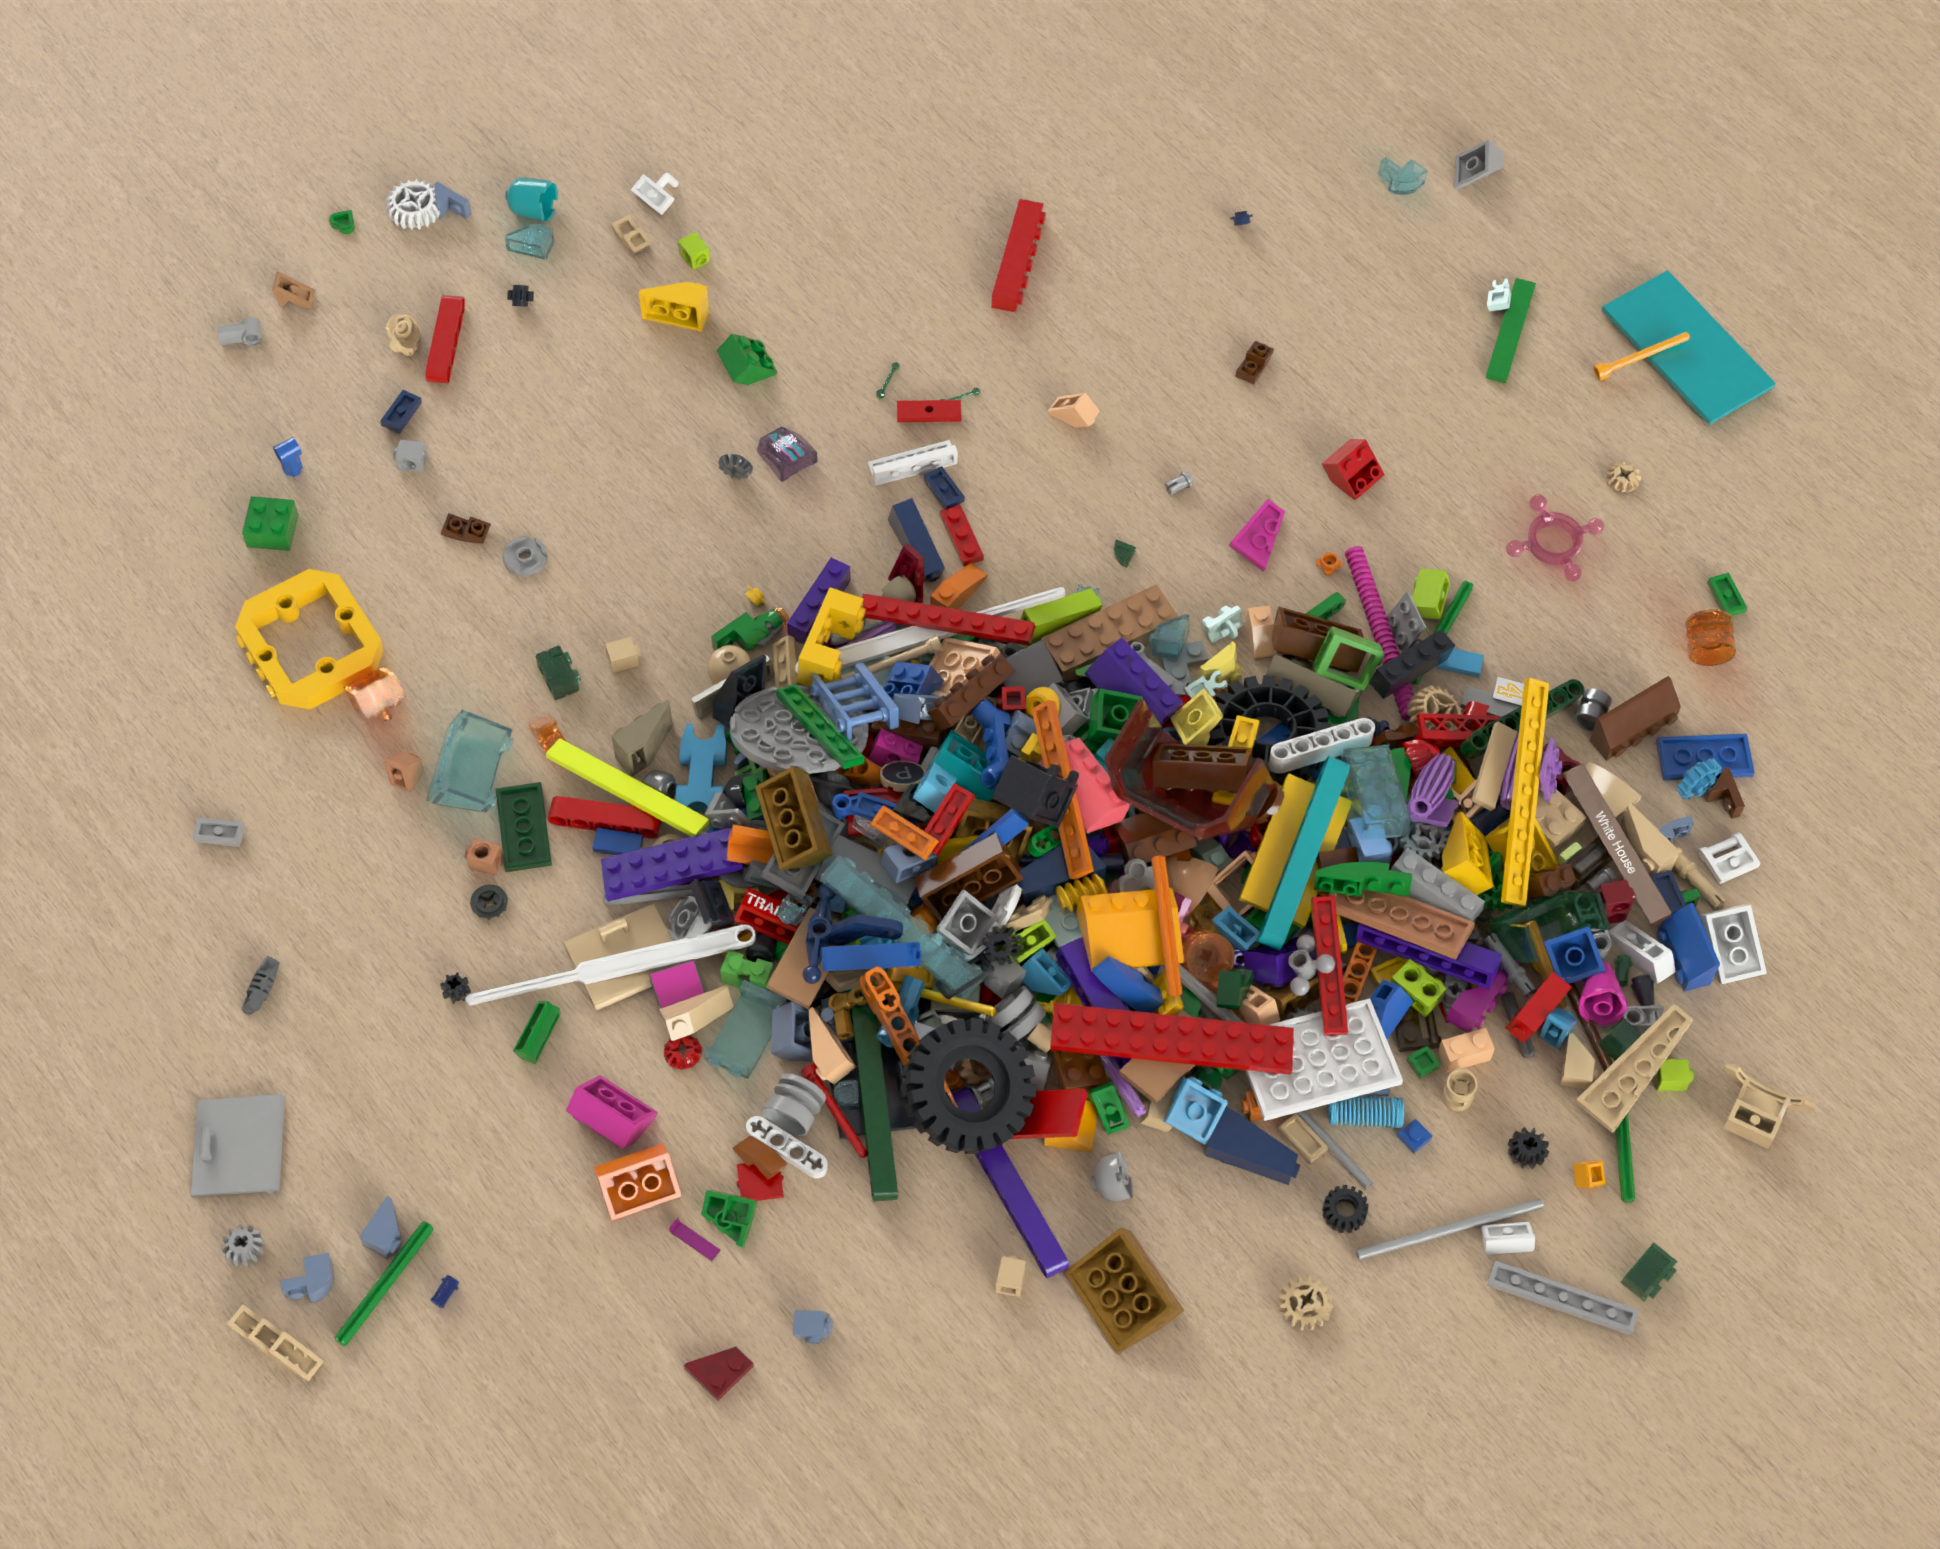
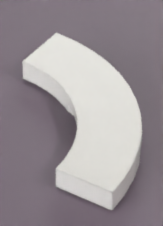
[953,885,1022,965]

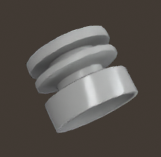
[762,1073,826,1136]

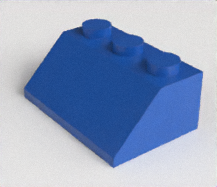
[1657,903,1720,992]

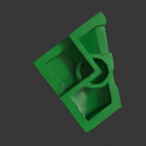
[701,1190,758,1247]

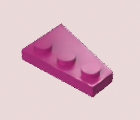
[1229,499,1285,572]

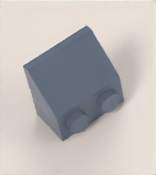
[771,1002,813,1061]

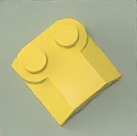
[1198,641,1242,693]
[1170,688,1223,745]

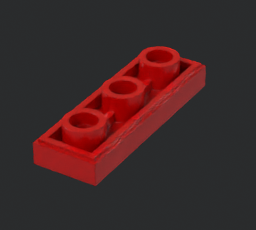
[897,400,962,423]

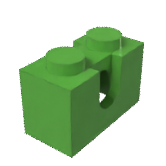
[720,950,774,996]

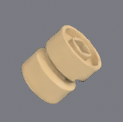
[1442,1069,1478,1111]

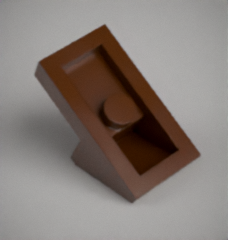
[1707,767,1745,819]

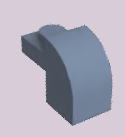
[1005,710,1036,758]
[280,1253,334,1303]

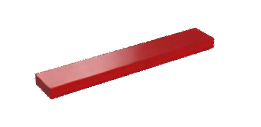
[1310,896,1348,1036]

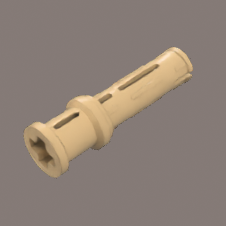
[1673,848,1726,910]

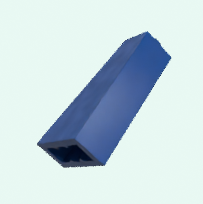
[821,942,922,971]

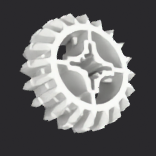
[386,178,440,231]

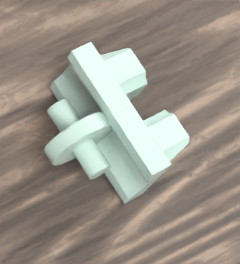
[1202,606,1244,644]

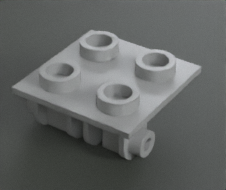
[1387,591,1426,653]

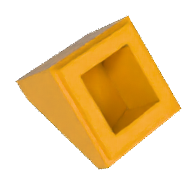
[1573,1160,1606,1188]

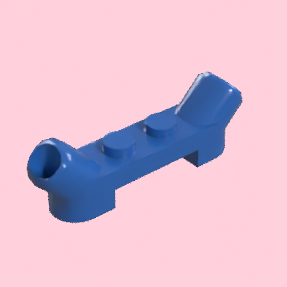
[972,699,1011,789]

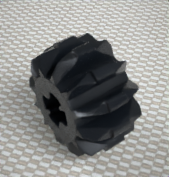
[982,924,1024,966]
[1508,1127,1549,1169]

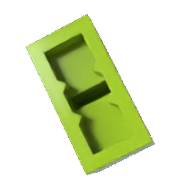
[1391,959,1447,1017]

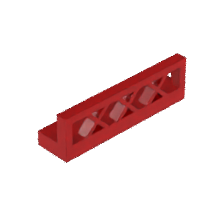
[1412,713,1501,749]

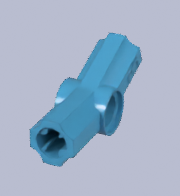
[876,976,925,1048]

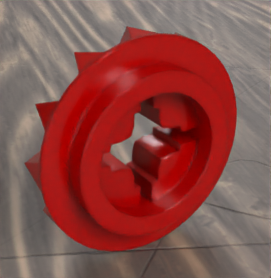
[664,1035,702,1070]

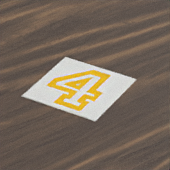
[1493,677,1524,706]

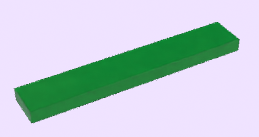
[1485,278,1536,384]
[776,684,865,769]

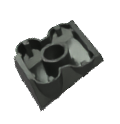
[893,783,935,825]

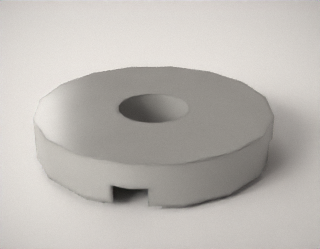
[503,536,547,577]

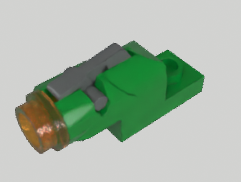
[711,606,789,652]

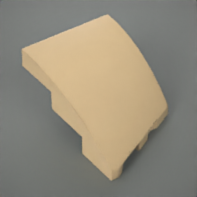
[1572,762,1641,819]

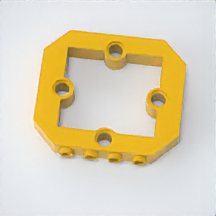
[235,569,384,710]

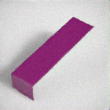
[669,1218,720,1261]

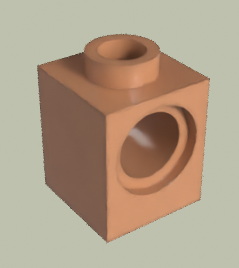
[465,838,503,875]

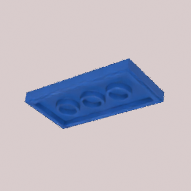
[1656,733,1755,780]

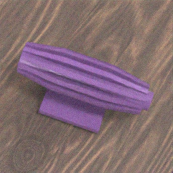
[1500,732,1562,810]
[1401,754,1458,827]

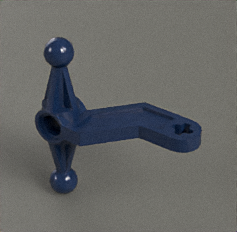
[802,883,904,984]

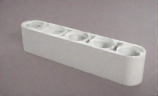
[1268,718,1375,773]

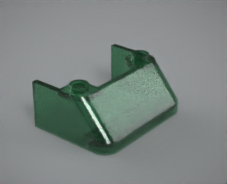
[1489,890,1610,963]

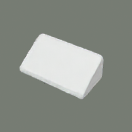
[1481,1222,1535,1255]

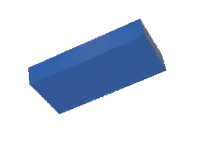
[592,828,643,855]

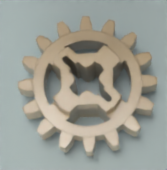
[1278,1276,1333,1331]

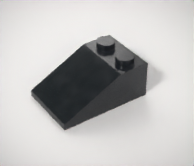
[712,654,766,728]

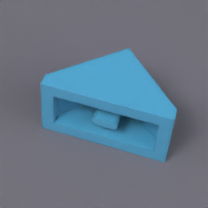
[1212,905,1259,951]

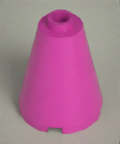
[1579,962,1627,1026]

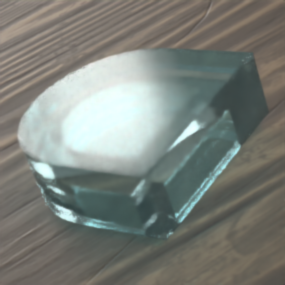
[834,1080,859,1106]

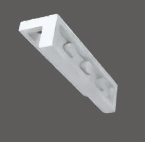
[867,440,958,486]

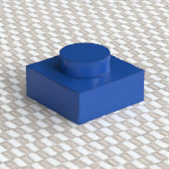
[1397,1119,1432,1154]

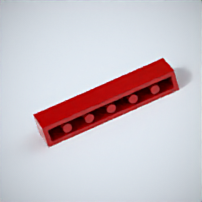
[992,199,1046,312]

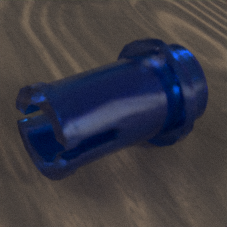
[430,1275,459,1309]

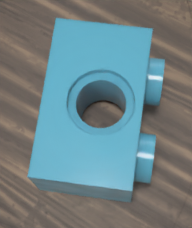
[913,762,957,813]

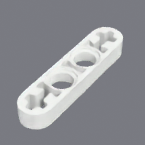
[746,1116,828,1178]

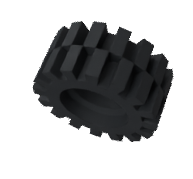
[1323,1185,1369,1233]

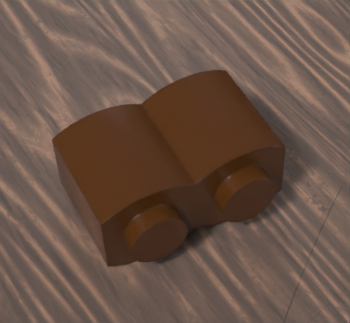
[1527,864,1576,899]

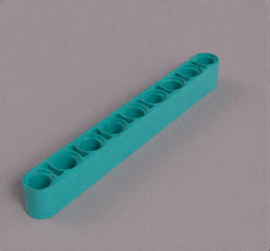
[1257,756,1350,951]

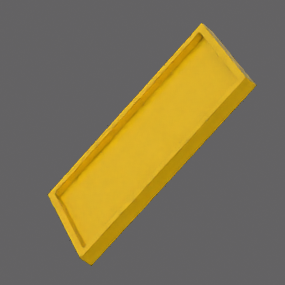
[1238,774,1353,928]

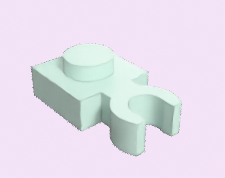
[1487,278,1511,311]
[1185,671,1228,699]

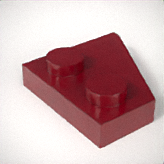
[888,544,924,603]
[684,1347,754,1401]

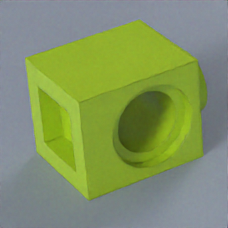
[678,232,710,270]

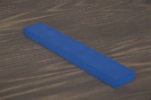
[912,808,1029,905]

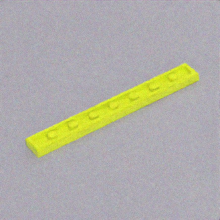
[546,738,709,837]

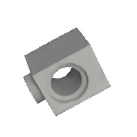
[393,440,428,473]

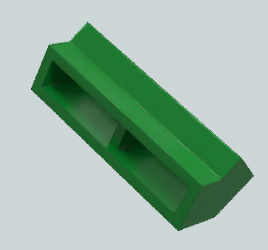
[513,1001,561,1064]

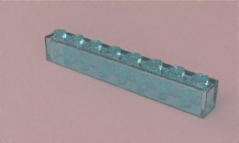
[820,855,985,1000]

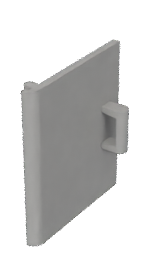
[191,1094,285,1197]

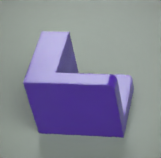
[1226,828,1258,868]

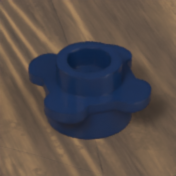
[1230,211,1253,226]

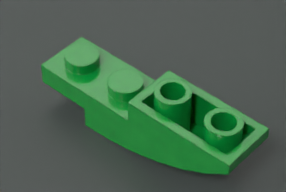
[1314,862,1412,897]

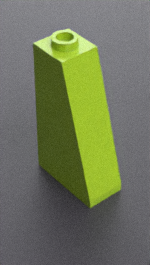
[1019,588,1103,649]

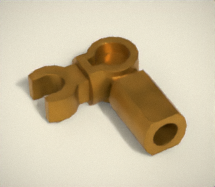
[828,986,867,1040]

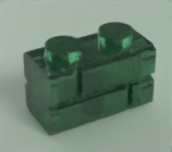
[535,645,581,700]

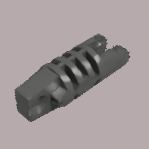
[242,956,280,1015]

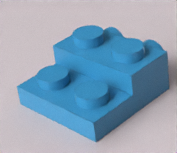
[1163,1076,1228,1145]

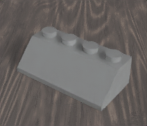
[1391,847,1485,922]

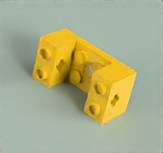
[797,588,866,687]

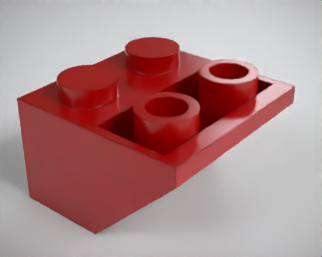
[1321,439,1385,500]

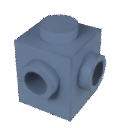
[793,1310,833,1344]

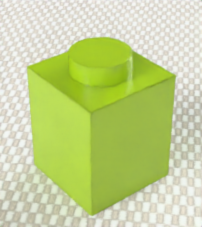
[1656,1059,1694,1091]

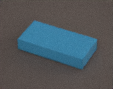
[1435,649,1484,677]

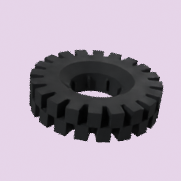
[1207,675,1331,789]

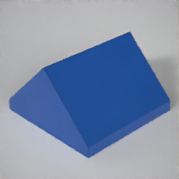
[1544,926,1606,984]

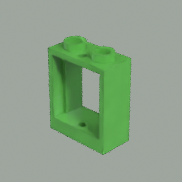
[1312,626,1384,691]

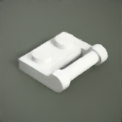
[1698,832,1760,884]

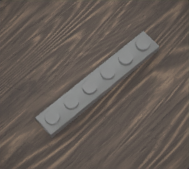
[1487,1260,1639,1336]

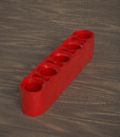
[425,295,465,384]
[547,796,661,839]

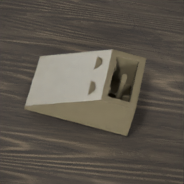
[612,700,673,777]

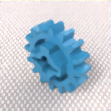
[1676,758,1722,800]

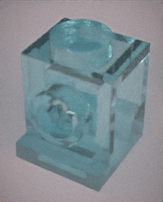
[776,893,814,926]

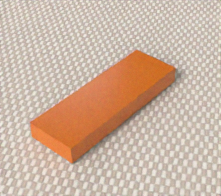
[870,805,939,861]

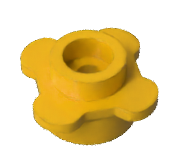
[745,585,766,607]

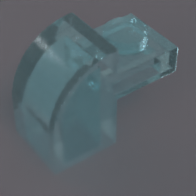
[1378,157,1427,195]

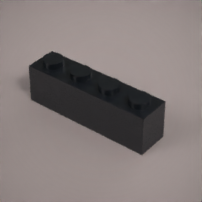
[1369,629,1455,699]

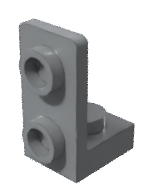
[705,792,752,829]

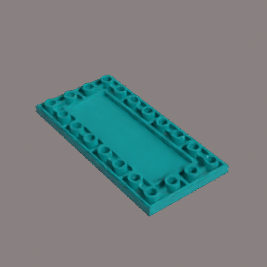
[1602,270,1776,425]

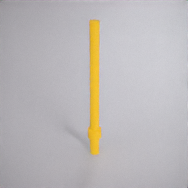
[871,977,996,1017]

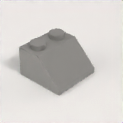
[937,890,997,956]

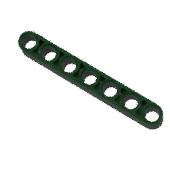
[1460,679,1584,759]

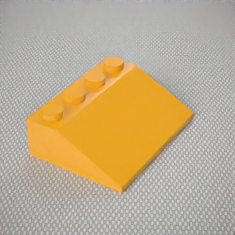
[1076,888,1184,972]

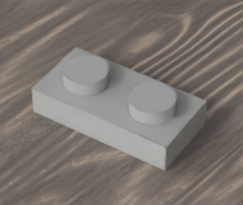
[193,818,245,847]

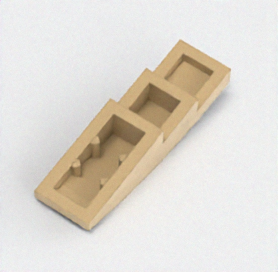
[226,1304,324,1382]

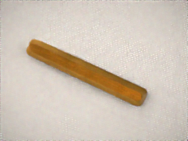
[1523,920,1567,1009]

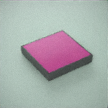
[649,959,705,1009]

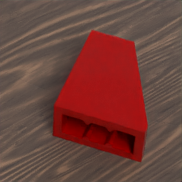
[1505,972,1571,1044]

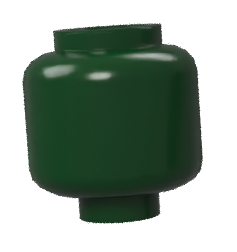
[1191,1066,1222,1091]

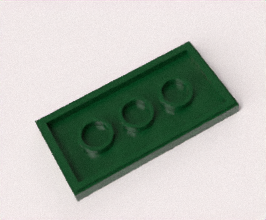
[495,782,552,872]

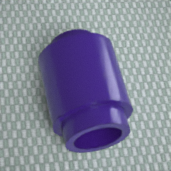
[1086,833,1110,857]

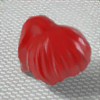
[1397,740,1440,780]

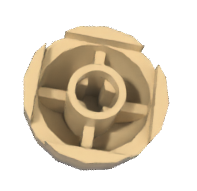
[708,645,751,685]

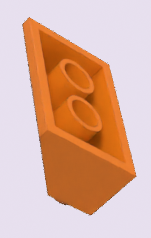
[593,1143,681,1221]

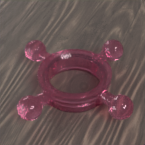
[1506,494,1604,581]

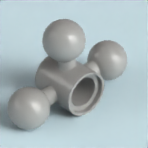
[1289,934,1335,996]

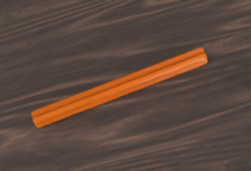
[1151,855,1182,997]

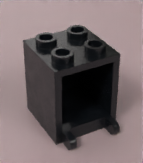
[992,755,1079,828]

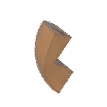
[1165,856,1218,921]

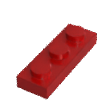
[940,504,984,567]
[924,783,975,856]

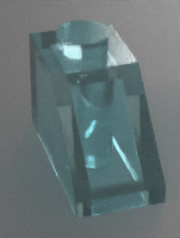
[505,223,554,260]
[1149,614,1190,660]

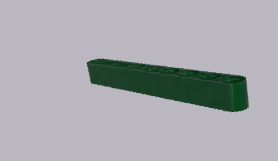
[850,1003,898,1202]

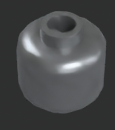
[642,769,677,798]

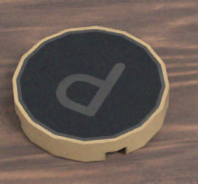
[880,761,926,792]

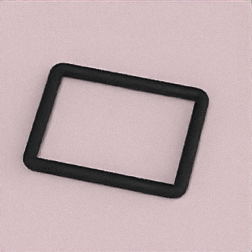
[935,955,995,999]

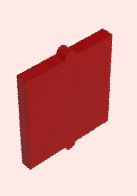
[736,1163,784,1201]

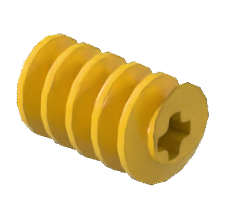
[1056,873,1108,915]

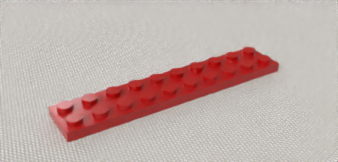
[1050,1003,1294,1075]

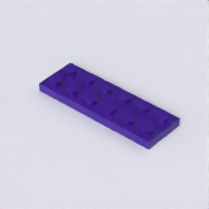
[601,827,743,902]

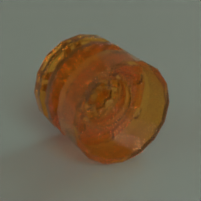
[1685,609,1736,666]
[1180,929,1235,982]

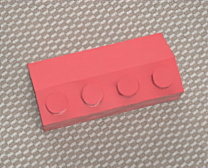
[1037,738,1131,833]

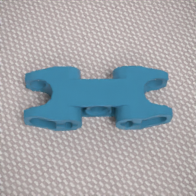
[675,723,727,828]

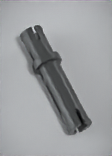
[1483,933,1537,998]

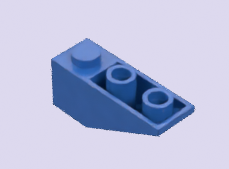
[1370,980,1413,1039]

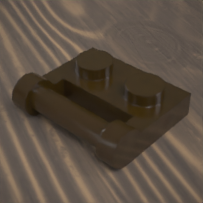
[1395,1006,1442,1052]

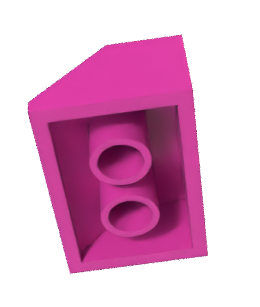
[566,1075,658,1149]

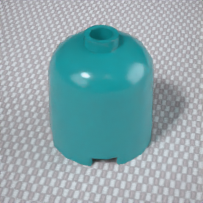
[505,177,558,222]

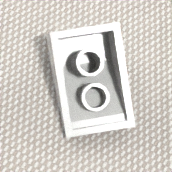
[1699,905,1767,984]

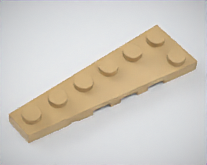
[1576,1004,1693,1133]

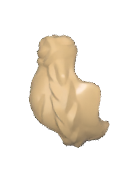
[385,313,421,356]

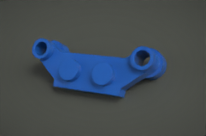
[832,791,918,827]

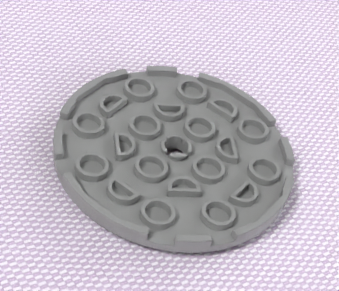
[730,685,868,774]

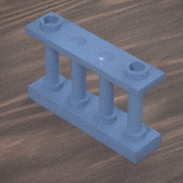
[810,663,899,740]

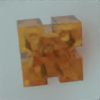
[343,666,406,722]

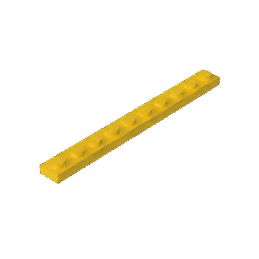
[1501,678,1549,907]

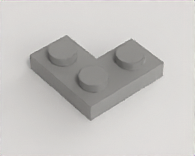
[1159,641,1208,683]

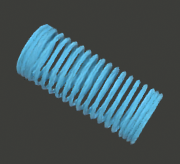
[1328,1095,1404,1128]

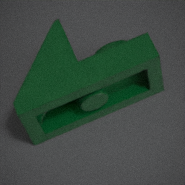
[1216,968,1255,1009]

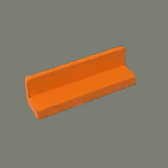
[726,825,818,876]

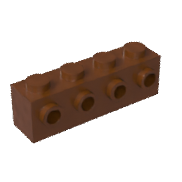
[927,653,1015,730]

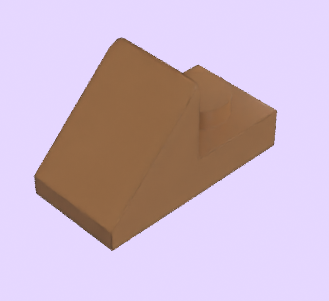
[272,272,315,310]

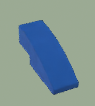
[1092,956,1164,1013]

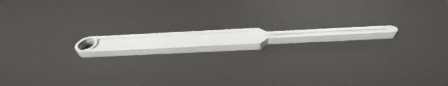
[795,587,1066,673]
[465,925,756,1005]

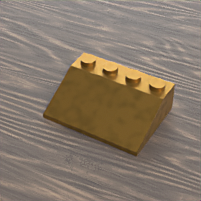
[1064,1228,1185,1354]

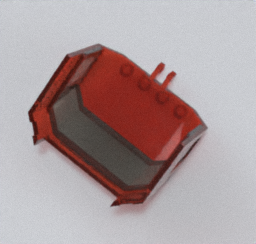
[1104,699,1276,840]

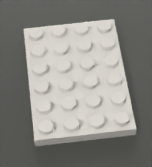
[1245,998,1403,1121]

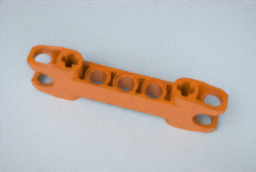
[859,966,958,1108]

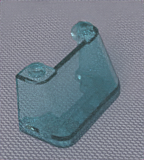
[426,710,513,813]

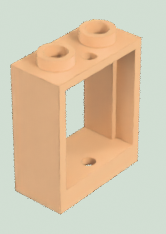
[1207,850,1257,918]

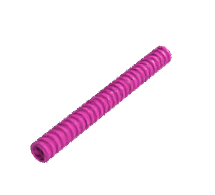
[1345,546,1414,721]

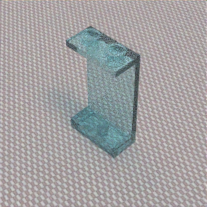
[704,980,787,1079]

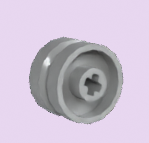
[985,986,1046,1041]

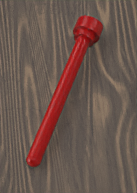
[801,1063,868,1158]

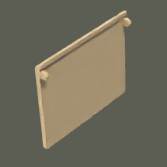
[563,903,684,1011]

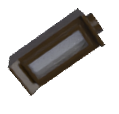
[1566,837,1612,892]

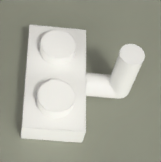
[631,173,679,215]

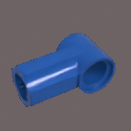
[273,437,303,477]

